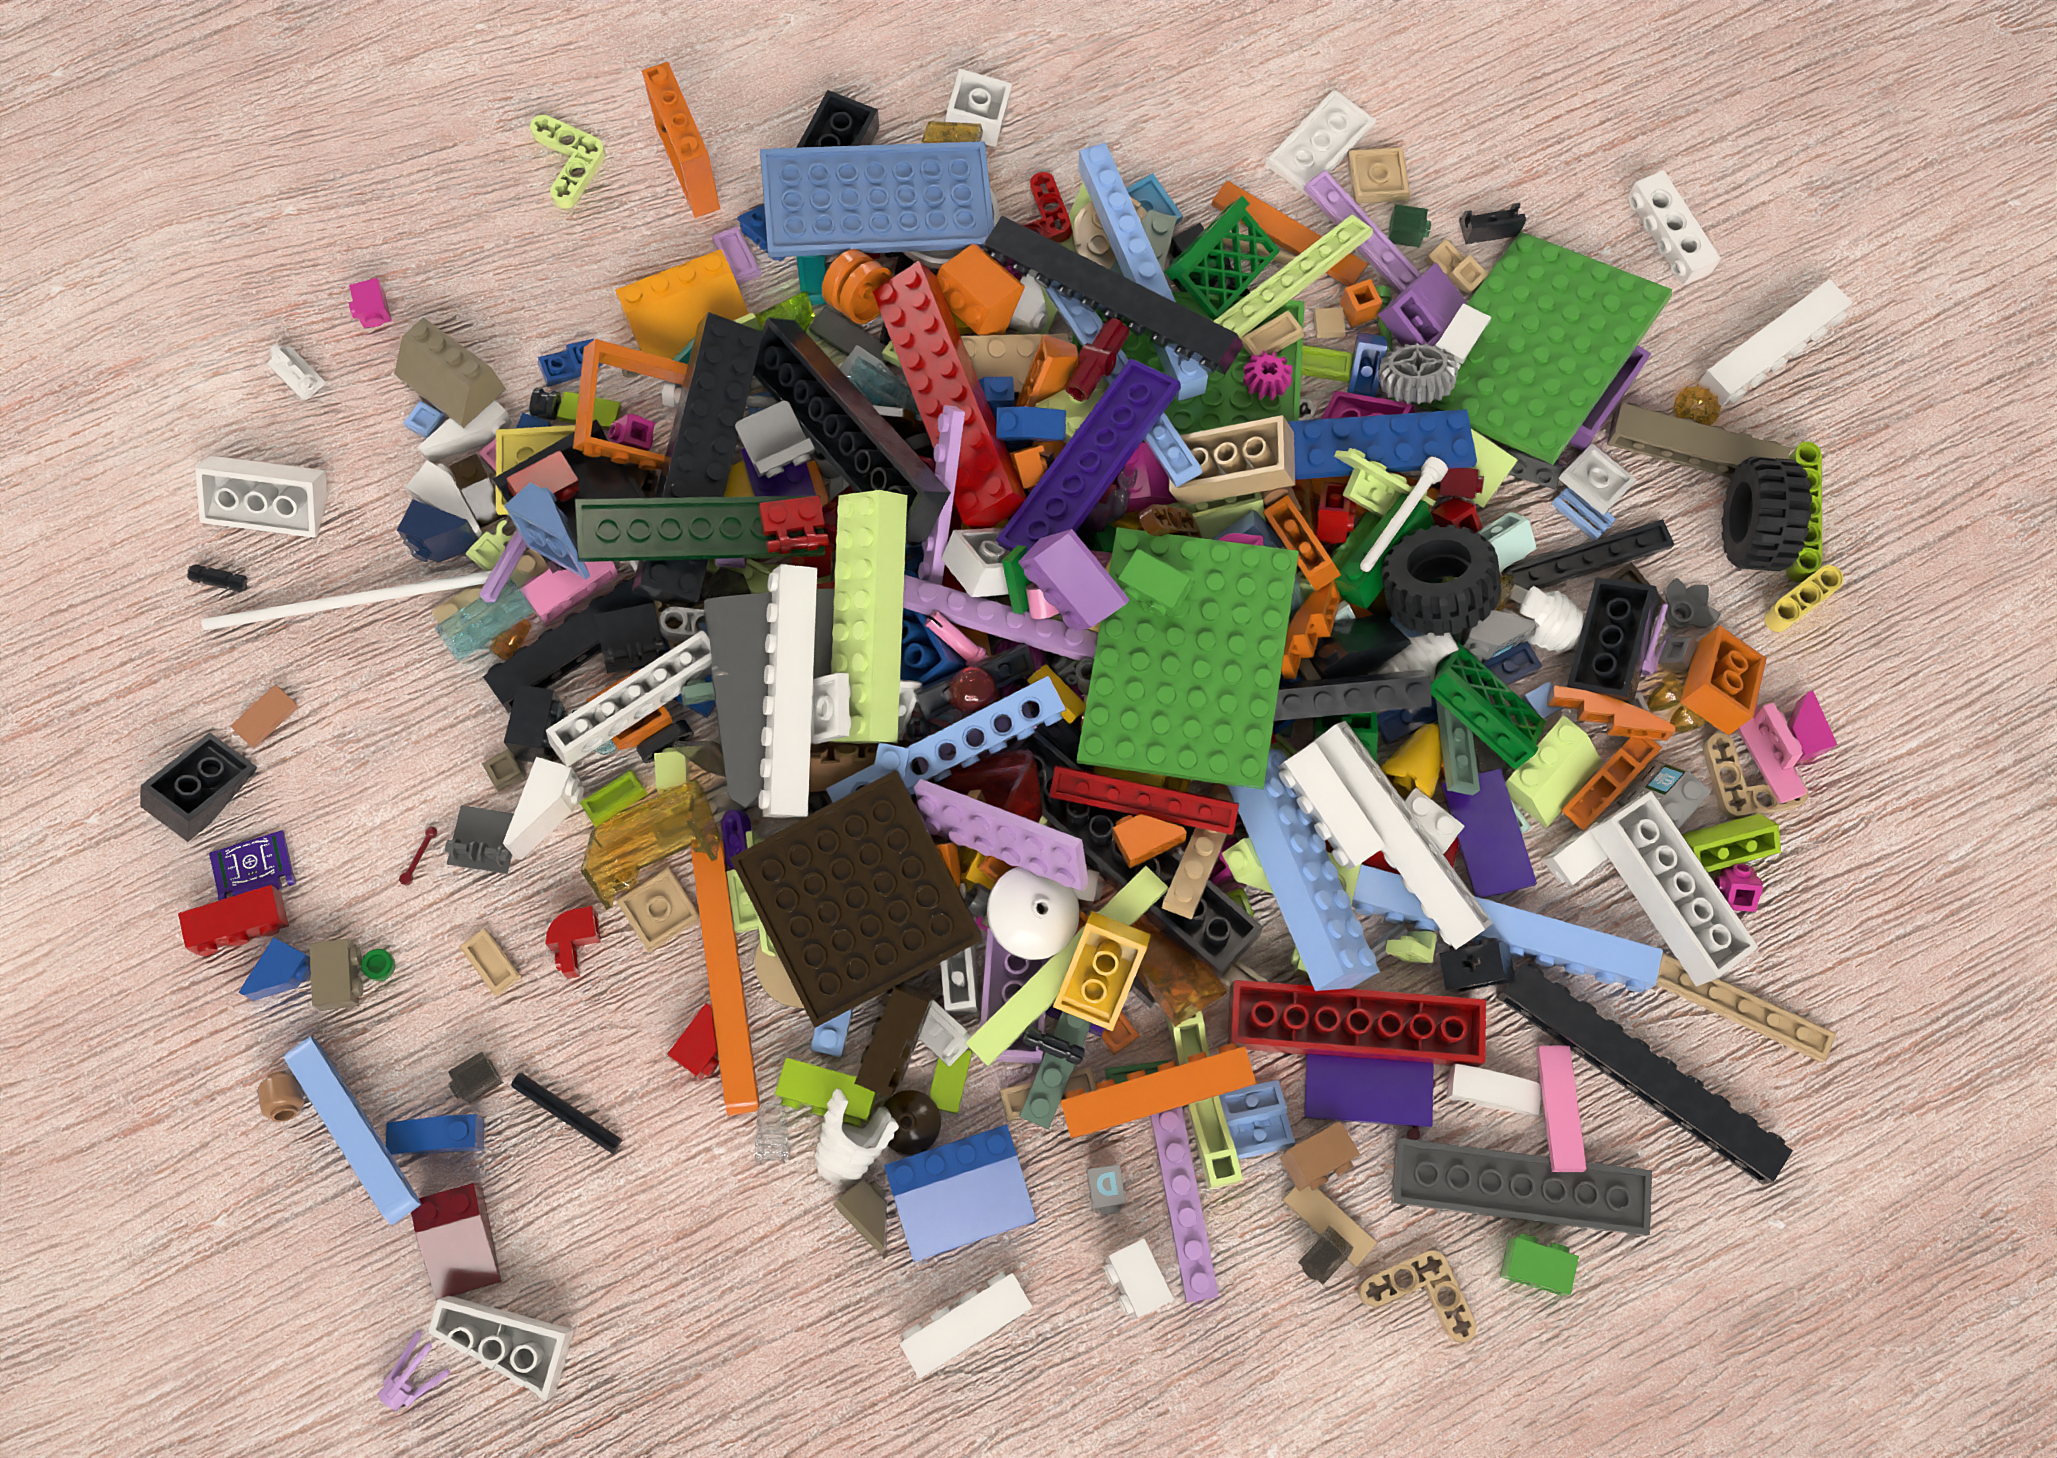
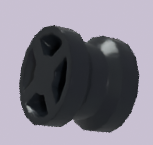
[529,387,561,420]

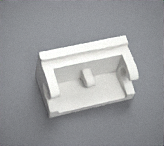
[1436,303,1491,369]
[1542,822,1608,886]
[919,1000,971,1067]

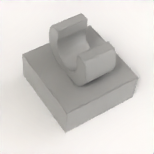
[1658,637,1698,672]

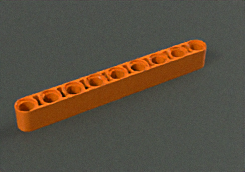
[691,839,760,1116]

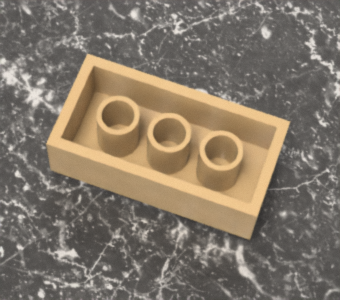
[961,333,1069,399]
[1169,415,1295,506]

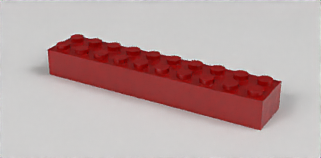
[872,261,1027,529]

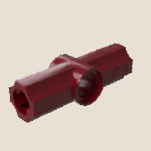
[1065,318,1130,402]

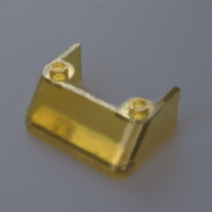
[581,780,721,910]

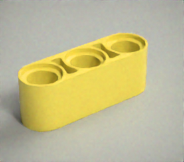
[1764,565,1844,632]

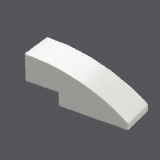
[1447,1064,1541,1116]

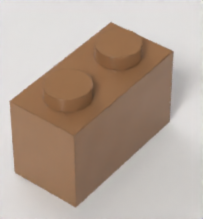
[1279,1121,1361,1191]

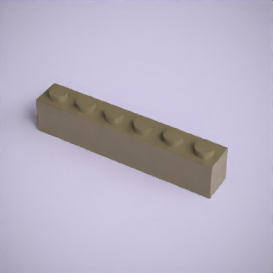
[1607,403,1790,478]

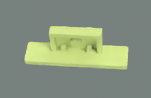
[1334,448,1436,518]
[727,831,778,956]

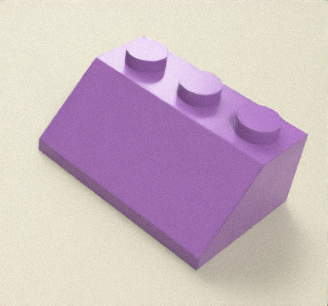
[1018,529,1130,631]

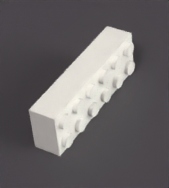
[1590,791,1759,986]

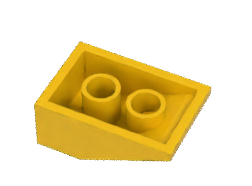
[1053,911,1151,1031]

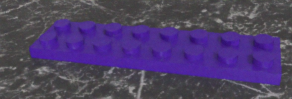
[996,358,1181,552]

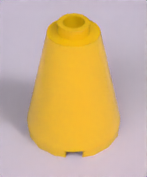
[1380,723,1443,800]

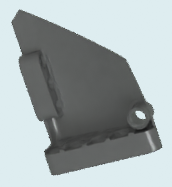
[704,589,835,808]

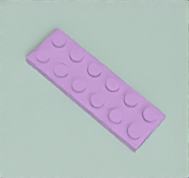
[914,779,1089,891]

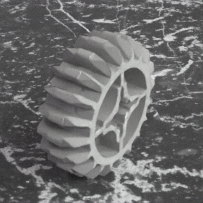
[1378,343,1458,405]

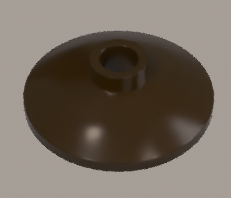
[883,1090,941,1155]

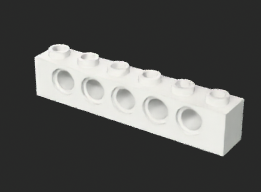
[546,630,712,767]

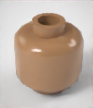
[257,1071,304,1122]

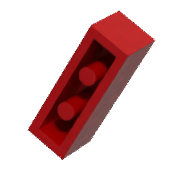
[178,885,289,956]

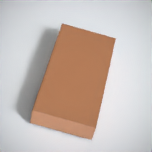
[230,684,299,749]

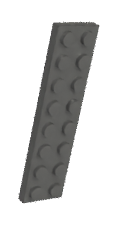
[1391,1138,1652,1236]

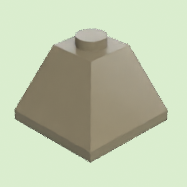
[833,1179,887,1256]

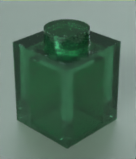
[1387,204,1431,248]

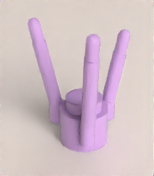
[1641,603,1672,677]
[377,1331,450,1411]

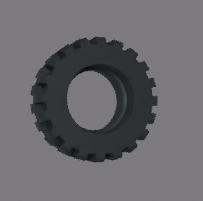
[1721,457,1812,572]
[1382,525,1501,636]

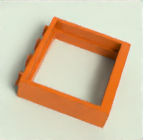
[641,61,720,218]
[573,339,688,470]

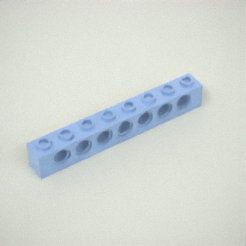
[826,676,1066,803]

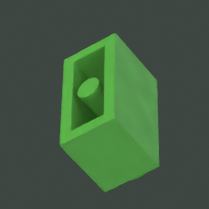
[1118,548,1192,618]
[1500,1234,1579,1296]

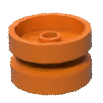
[822,249,893,324]

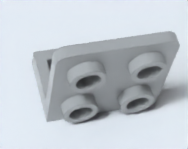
[735,401,815,478]

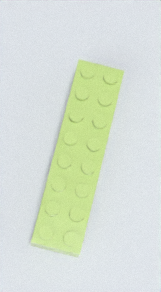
[830,490,907,743]

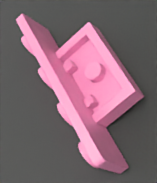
[1737,703,1807,803]

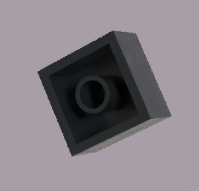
[504,684,568,763]

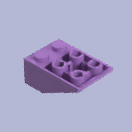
[1377,262,1467,347]

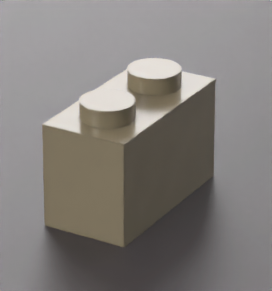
[309,938,363,1011]

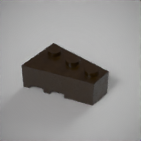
[854,982,935,1098]

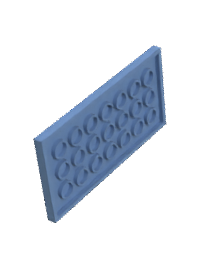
[760,141,994,257]

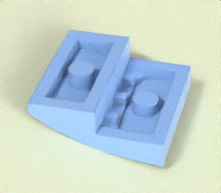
[1219,1080,1295,1160]

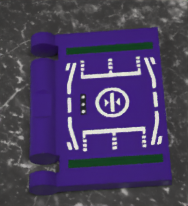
[209,830,296,901]

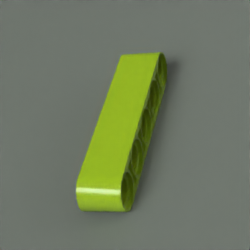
[1786,441,1822,582]

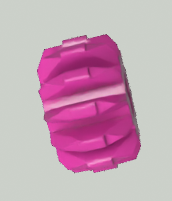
[1243,350,1293,401]

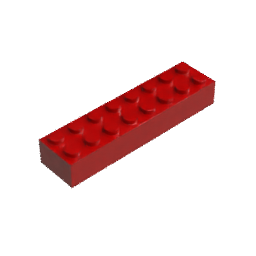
[1227,980,1486,1068]

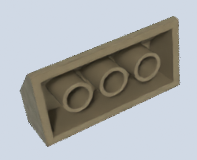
[394,317,506,428]

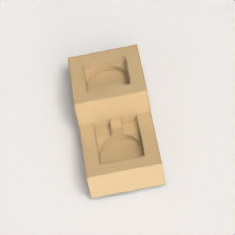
[1424,238,1489,294]

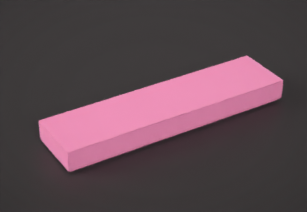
[1536,1046,1587,1172]

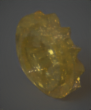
[1674,385,1722,426]

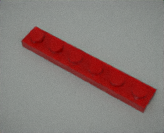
[1049,765,1240,835]

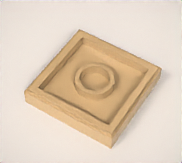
[1347,147,1410,203]
[616,867,700,953]

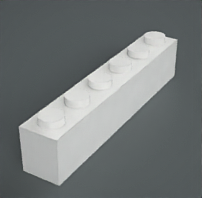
[1699,279,1853,407]

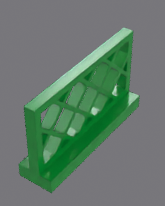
[1164,195,1280,321]
[1430,642,1547,770]

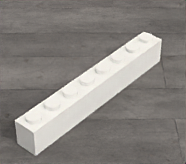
[759,564,817,819]
[1309,721,1493,950]

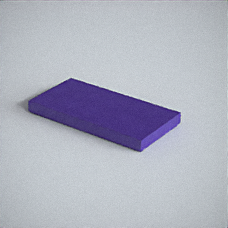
[1441,768,1537,899]
[1304,1054,1434,1128]

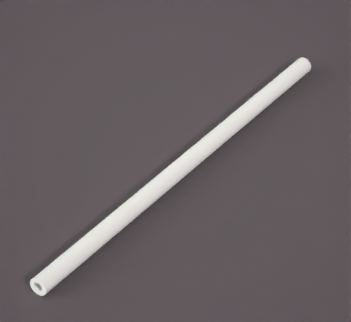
[201,570,493,630]

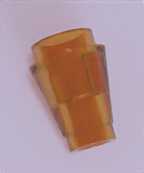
[490,616,532,661]

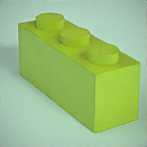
[1681,813,1781,872]
[775,1057,877,1127]

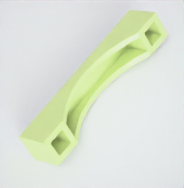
[1163,991,1243,1190]

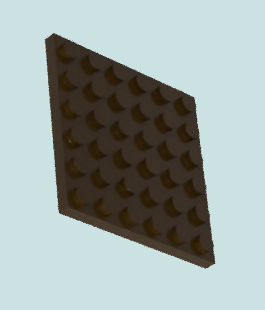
[730,770,985,1028]

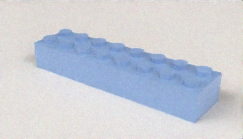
[1227,749,1380,991]

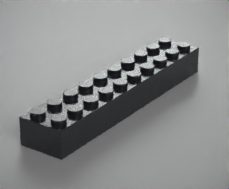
[631,312,763,608]
[753,317,951,542]
[990,729,1263,980]

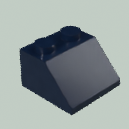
[397,499,478,563]

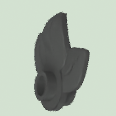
[1665,578,1721,629]

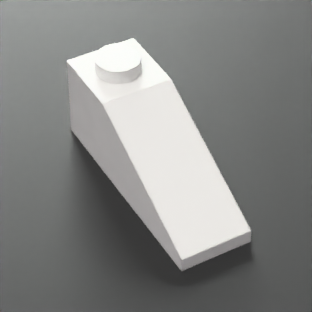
[418,400,512,462]
[406,460,483,539]

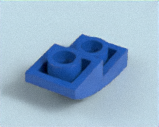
[538,339,603,387]

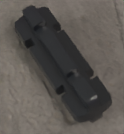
[187,564,248,592]
[1023,1027,1085,1065]

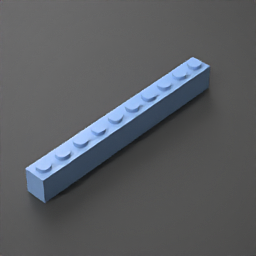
[1078,142,1208,401]
[1351,864,1663,992]

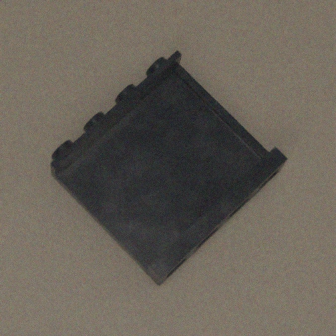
[493,419,646,573]

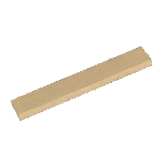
[1656,952,1836,1063]

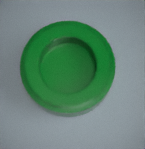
[361,949,396,981]

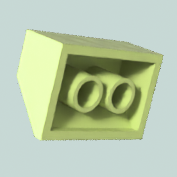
[1505,715,1603,828]

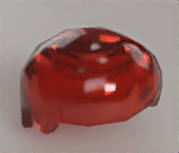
[947,667,996,714]

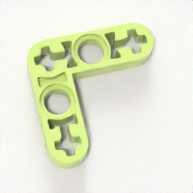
[530,115,605,209]

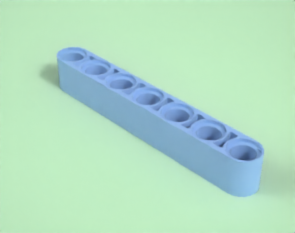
[283,1036,421,1225]

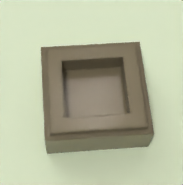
[482,749,525,791]

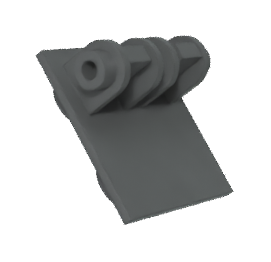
[445,805,514,874]

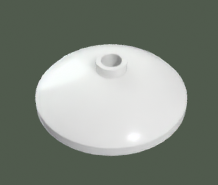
[987,867,1079,960]

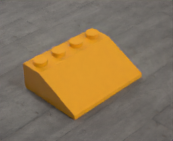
[615,249,749,360]

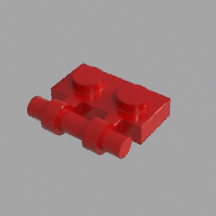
[758,496,829,555]

